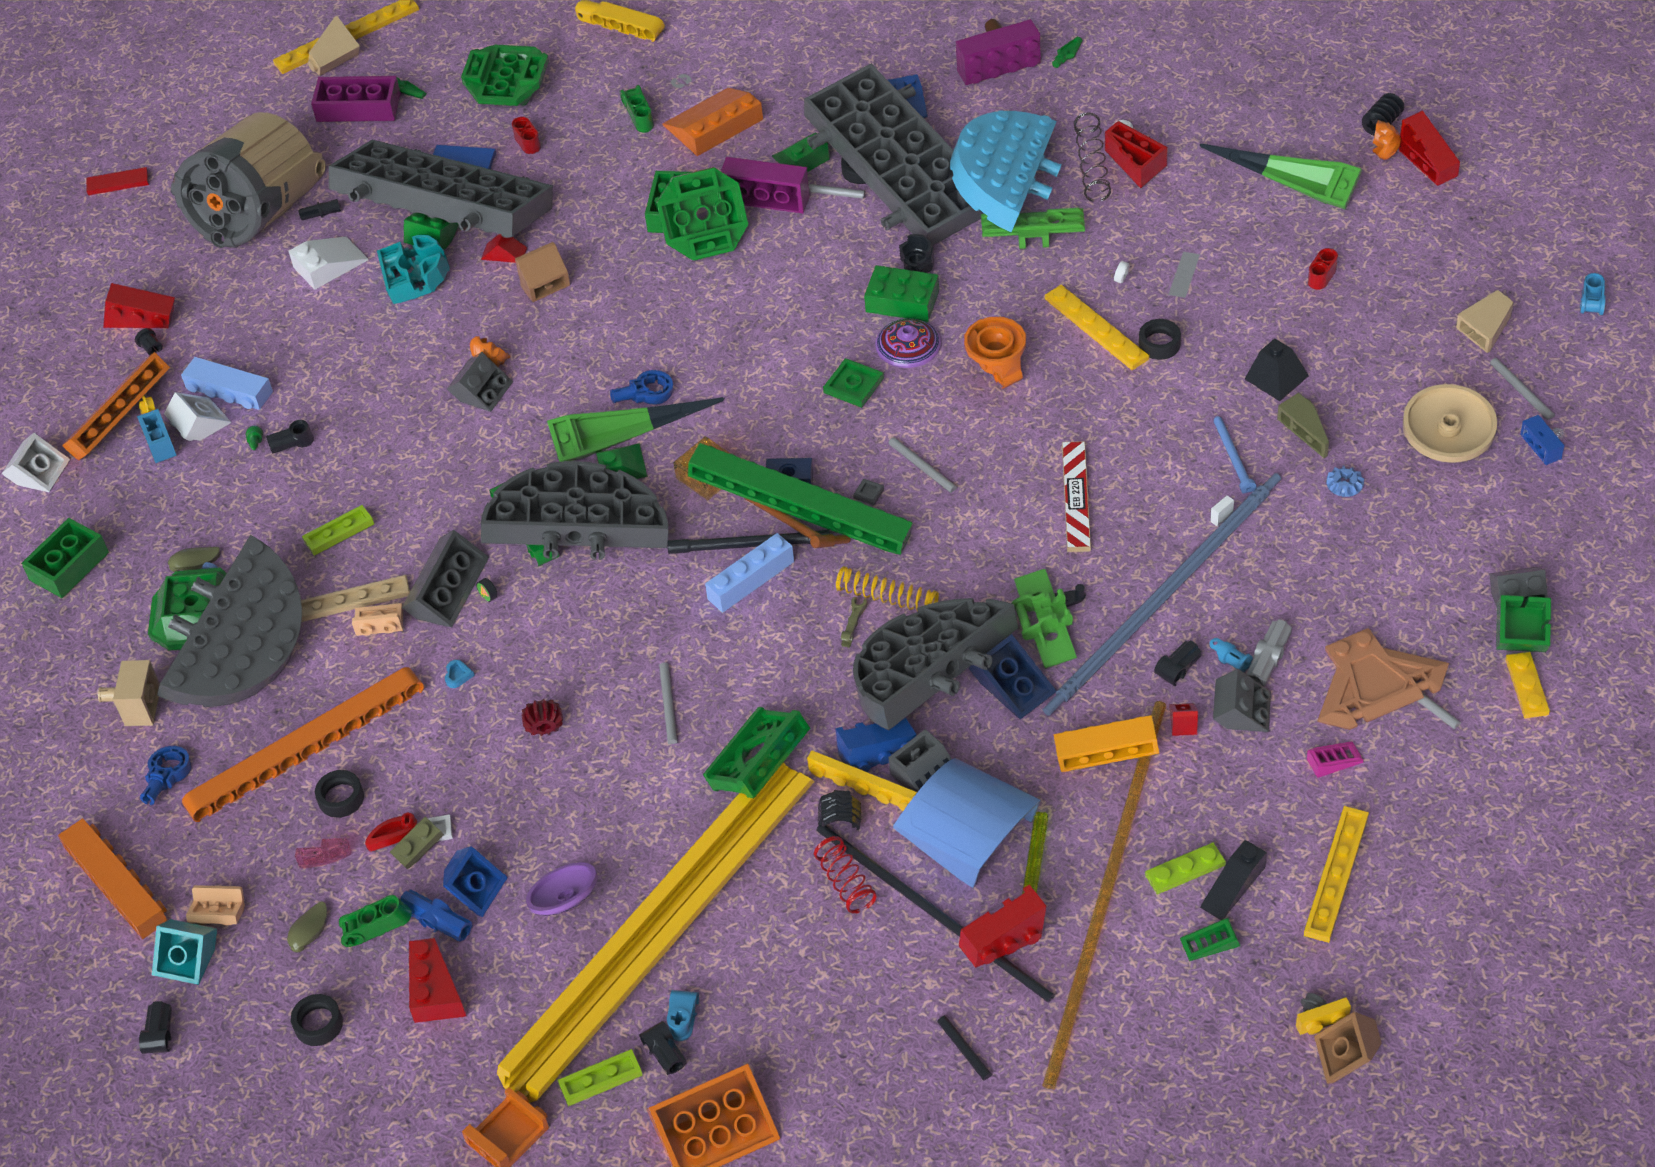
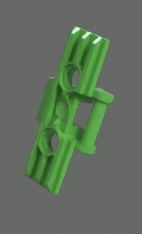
[981,208,1085,249]
[1011,569,1077,668]

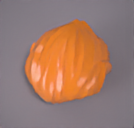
[1372,120,1401,160]
[470,336,511,367]

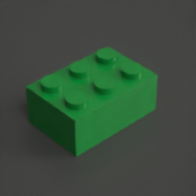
[864,265,939,322]
[21,518,109,598]

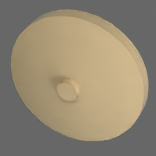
[1403,384,1497,463]

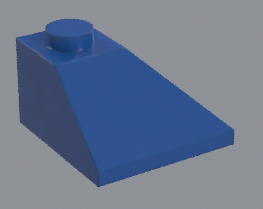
[443,846,508,917]

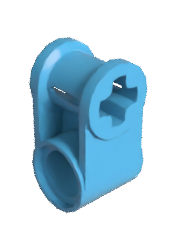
[1580,273,1605,315]
[667,990,699,1041]

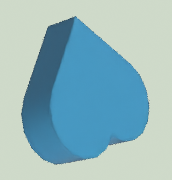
[445,660,475,688]

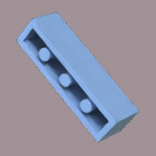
[181,357,273,410]
[705,533,794,613]

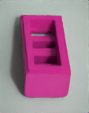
[1307,742,1364,778]

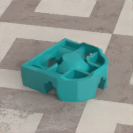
[377,235,450,304]

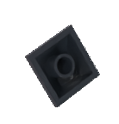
[1245,338,1309,401]

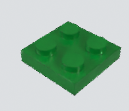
[823,358,884,408]

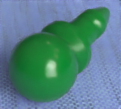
[246,425,263,451]

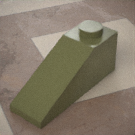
[1277,392,1329,458]

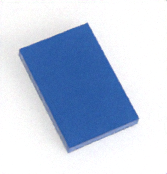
[433,145,496,169]

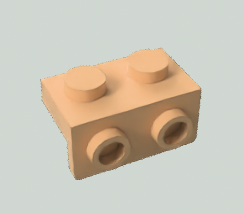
[352,603,403,636]
[186,885,245,926]

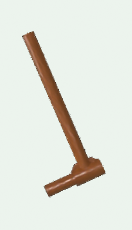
[744,498,851,548]

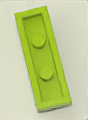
[302,505,374,556]
[1145,842,1226,895]
[558,1049,643,1107]

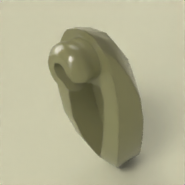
[168,547,220,572]
[287,901,327,953]

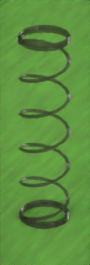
[1074,112,1111,202]

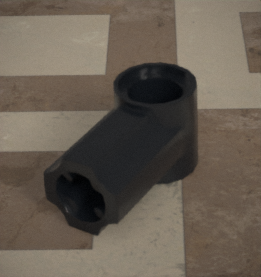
[266,420,314,454]
[1154,640,1202,686]
[139,1001,172,1054]
[639,1021,687,1075]

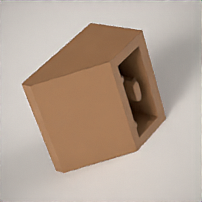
[515,242,570,302]

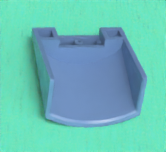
[893,758,1041,888]

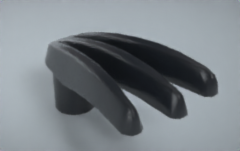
[1054,584,1086,607]

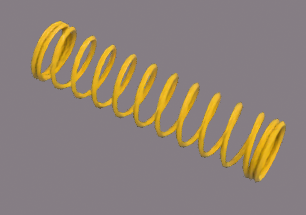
[836,566,939,612]

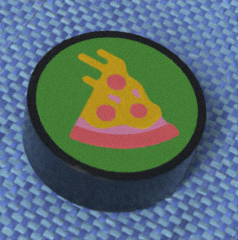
[476,578,497,602]

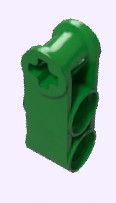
[619,85,654,133]
[339,895,412,947]

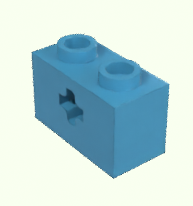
[137,409,177,463]

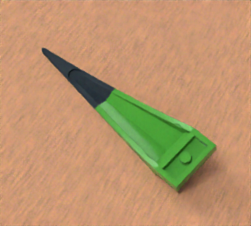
[1199,144,1362,210]
[547,397,725,462]

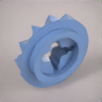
[1326,465,1364,497]

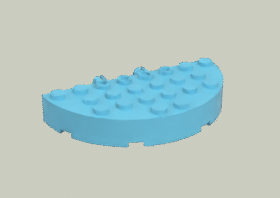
[950,110,1062,232]

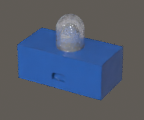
[1520,415,1565,465]

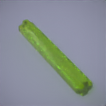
[1022,811,1048,894]

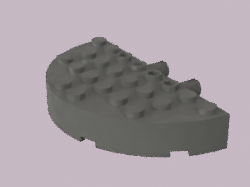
[481,461,668,560]
[157,535,302,707]
[853,598,1018,730]

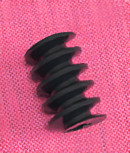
[1362,93,1405,136]

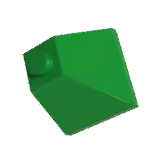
[596,443,648,479]

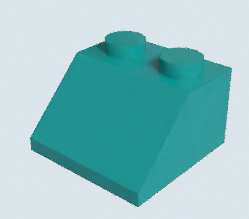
[152,919,217,985]

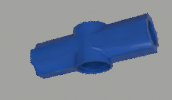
[400,890,473,942]

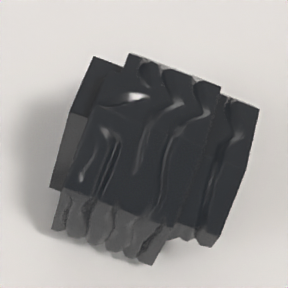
[899,234,934,273]
[818,790,862,830]

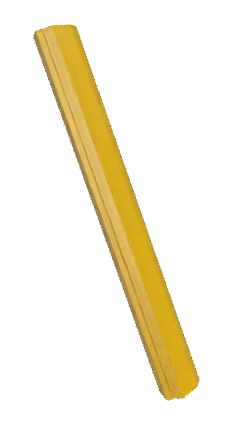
[497,763,815,1103]

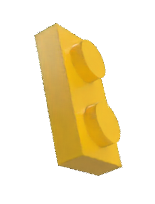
[1296,997,1351,1035]

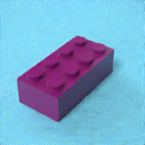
[956,19,1041,85]
[311,76,401,122]
[721,157,810,213]

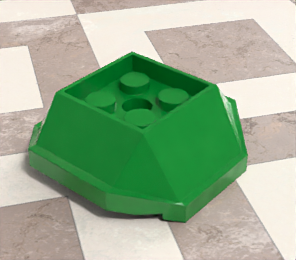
[461,44,549,106]
[656,167,748,261]
[148,567,227,651]

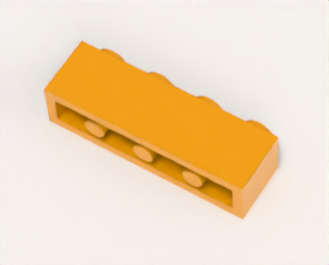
[1053,715,1159,772]

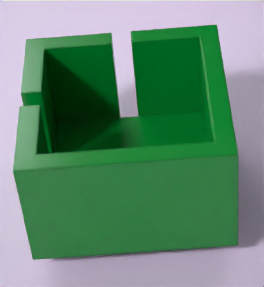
[1496,595,1551,653]

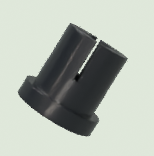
[135,328,163,356]

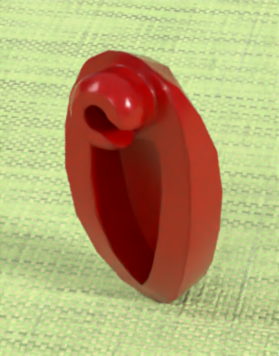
[365,812,417,851]

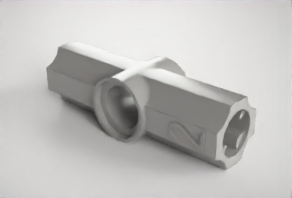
[1246,619,1292,686]

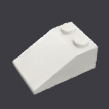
[289,237,368,290]

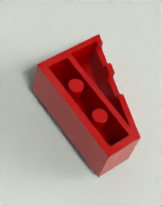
[1399,110,1460,186]
[1105,121,1168,188]
[103,283,175,328]
[959,884,1047,968]
[409,938,466,1023]

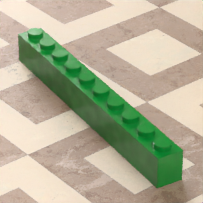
[688,443,913,555]

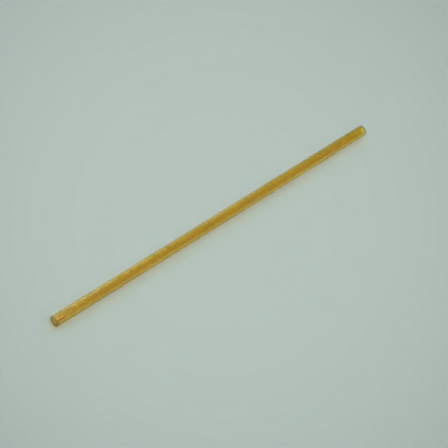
[1042,701,1166,1090]

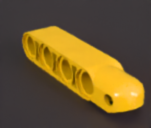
[575,0,665,42]

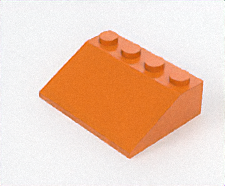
[662,88,763,156]
[647,1064,780,1167]

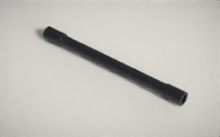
[667,529,830,554]

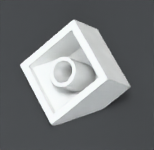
[164,392,231,441]
[2,433,70,492]

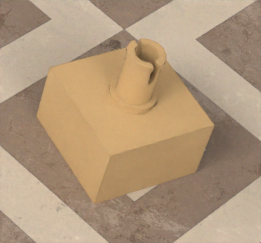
[98,660,160,726]

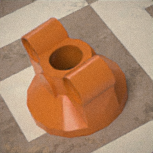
[964,317,1026,389]

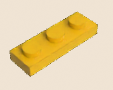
[1505,652,1550,718]

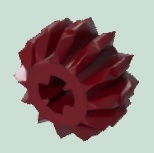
[521,698,563,736]

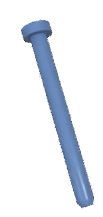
[1213,416,1257,494]

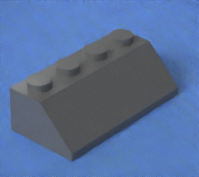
[402,530,489,628]

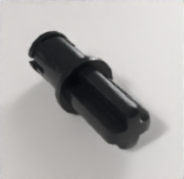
[298,199,341,220]

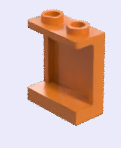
[462,1087,549,1167]

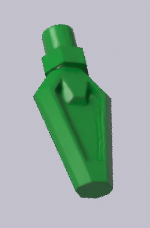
[1052,36,1083,68]
[397,78,427,99]

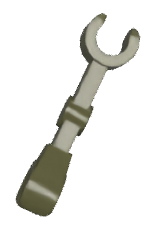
[841,597,867,648]

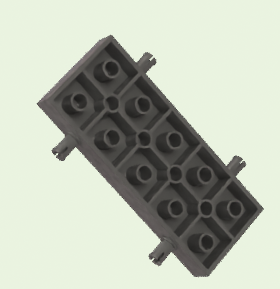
[804,63,984,246]
[329,139,553,238]

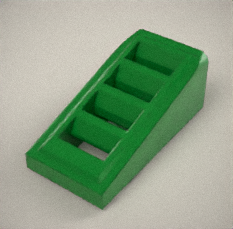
[1180,918,1240,961]

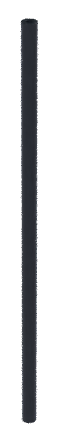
[816,825,1055,1003]

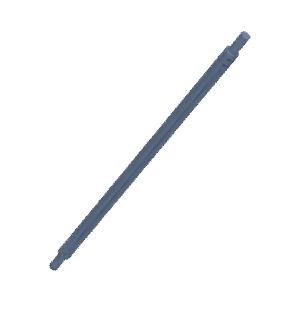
[1043,473,1281,716]

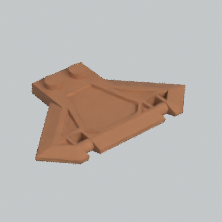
[1317,628,1449,730]

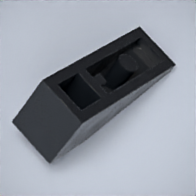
[1200,840,1267,920]

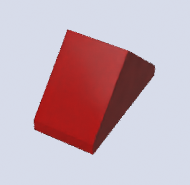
[481,234,527,263]
[1169,703,1198,736]

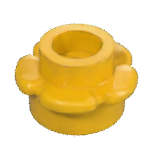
[138,396,155,414]

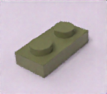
[390,816,444,869]

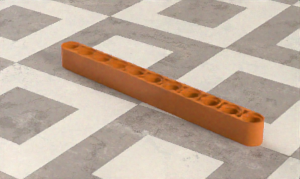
[182,667,424,822]

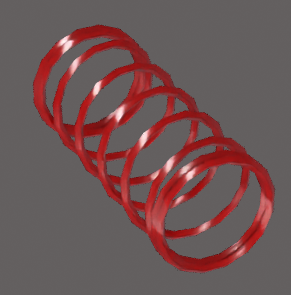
[813,836,877,914]

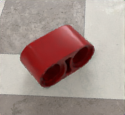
[512,117,541,154]
[1308,248,1338,290]

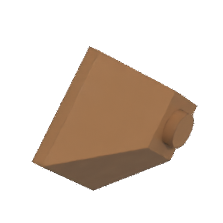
[1314,1011,1382,1084]

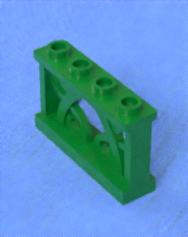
[703,707,811,798]

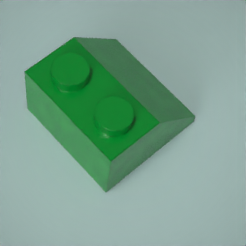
[772,132,829,172]

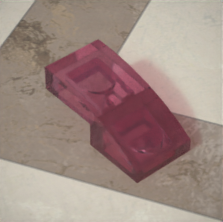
[295,838,351,869]

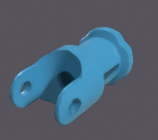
[1210,638,1253,673]

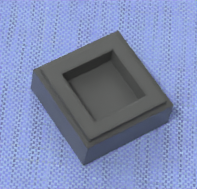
[853,479,884,505]

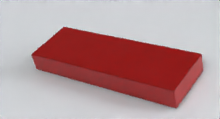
[86,167,149,196]

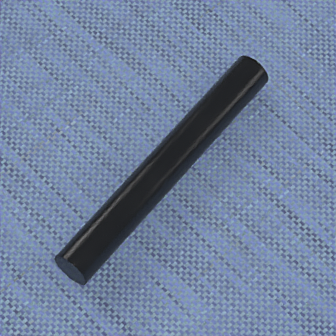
[937,1015,992,1081]

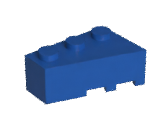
[835,717,917,772]

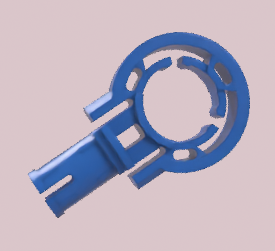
[610,370,673,405]
[140,746,191,805]

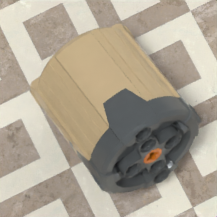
[171,112,326,248]

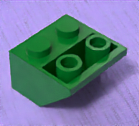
[404,213,459,250]

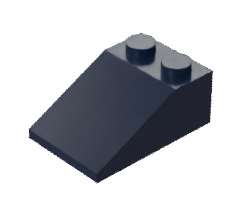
[968,634,1056,720]

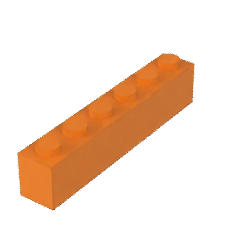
[62,352,170,460]
[58,818,167,940]

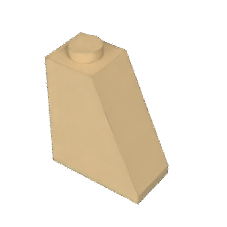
[308,16,360,76]
[1456,290,1513,353]

